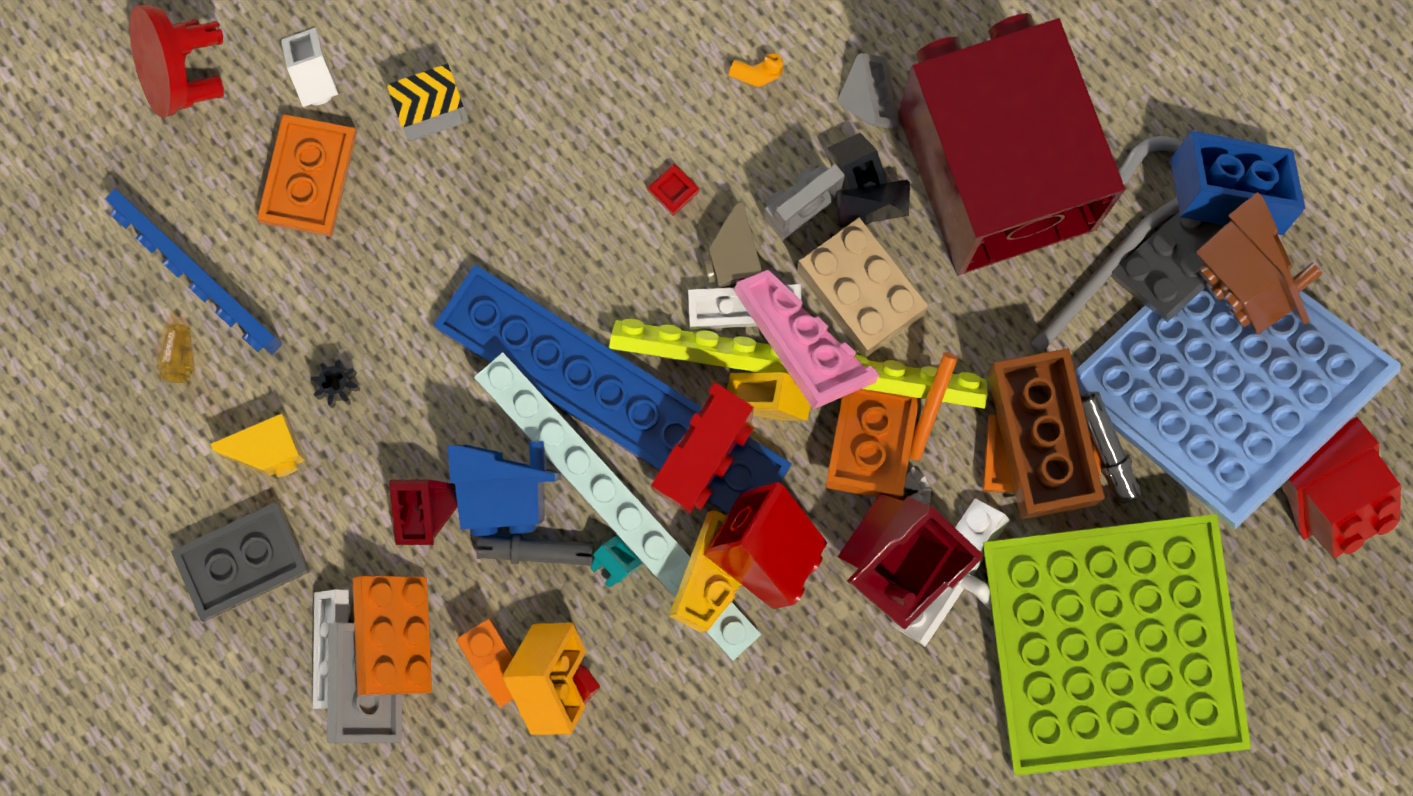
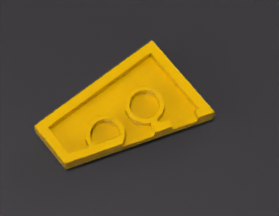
[669,510,741,633]

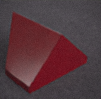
[389,479,458,545]

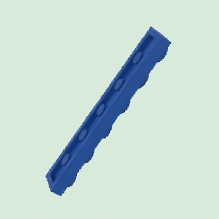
[105,189,282,355]

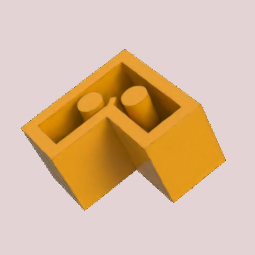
[502,622,586,735]

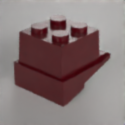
[837,494,984,629]

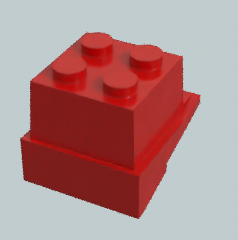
[1282,416,1401,559]

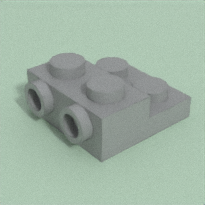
[764,163,845,241]

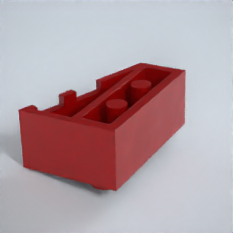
[651,382,755,515]

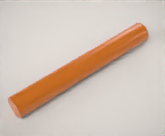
[909,352,958,461]

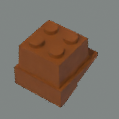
[1196,192,1322,334]

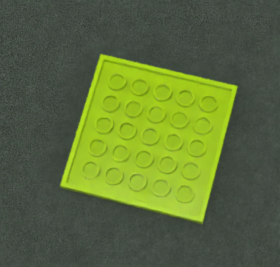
[983,514,1251,776]

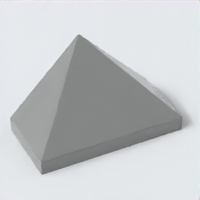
[838,53,899,129]

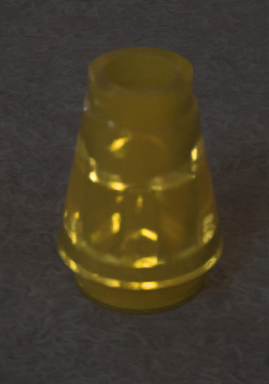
[156,324,195,383]

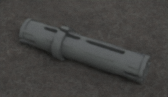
[1081,391,1142,504]
[476,534,594,567]

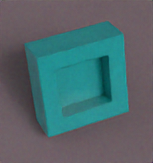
[590,535,643,587]

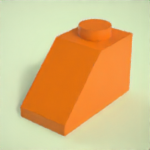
[456,619,514,708]

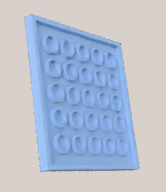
[1075,287,1401,530]

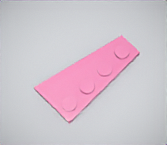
[734,270,880,410]

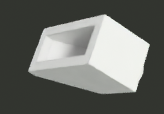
[281,28,338,107]

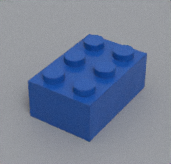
[1171,131,1305,235]

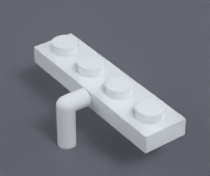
[891,499,1010,647]

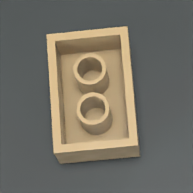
[797,218,928,358]

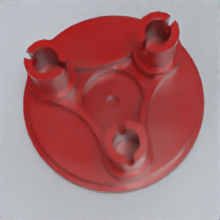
[129,4,224,117]

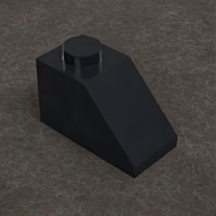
[827,132,887,225]

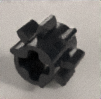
[311,359,360,408]

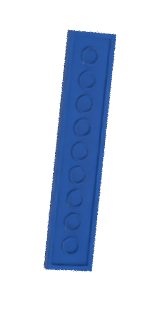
[433,264,792,515]

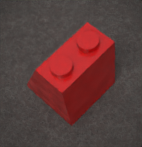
[704,482,828,609]

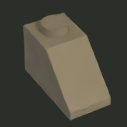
[704,202,762,288]

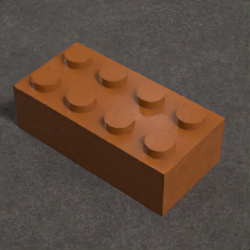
[987,348,1105,520]

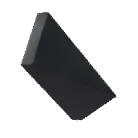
[837,179,910,227]

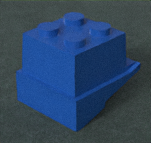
[448,441,561,536]

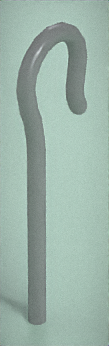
[1030,136,1183,354]

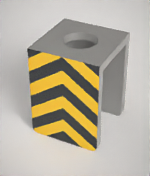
[387,63,469,142]

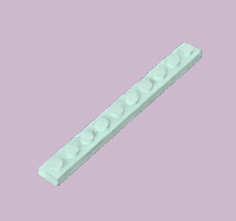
[474,352,761,661]

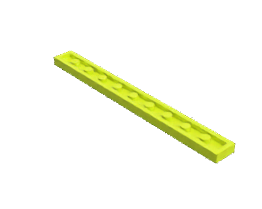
[609,319,988,409]

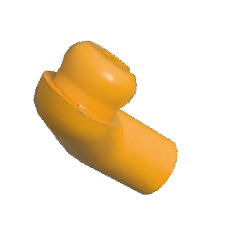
[728,53,784,87]

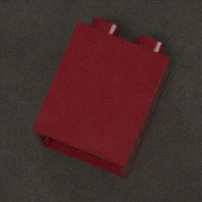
[898,13,1126,276]

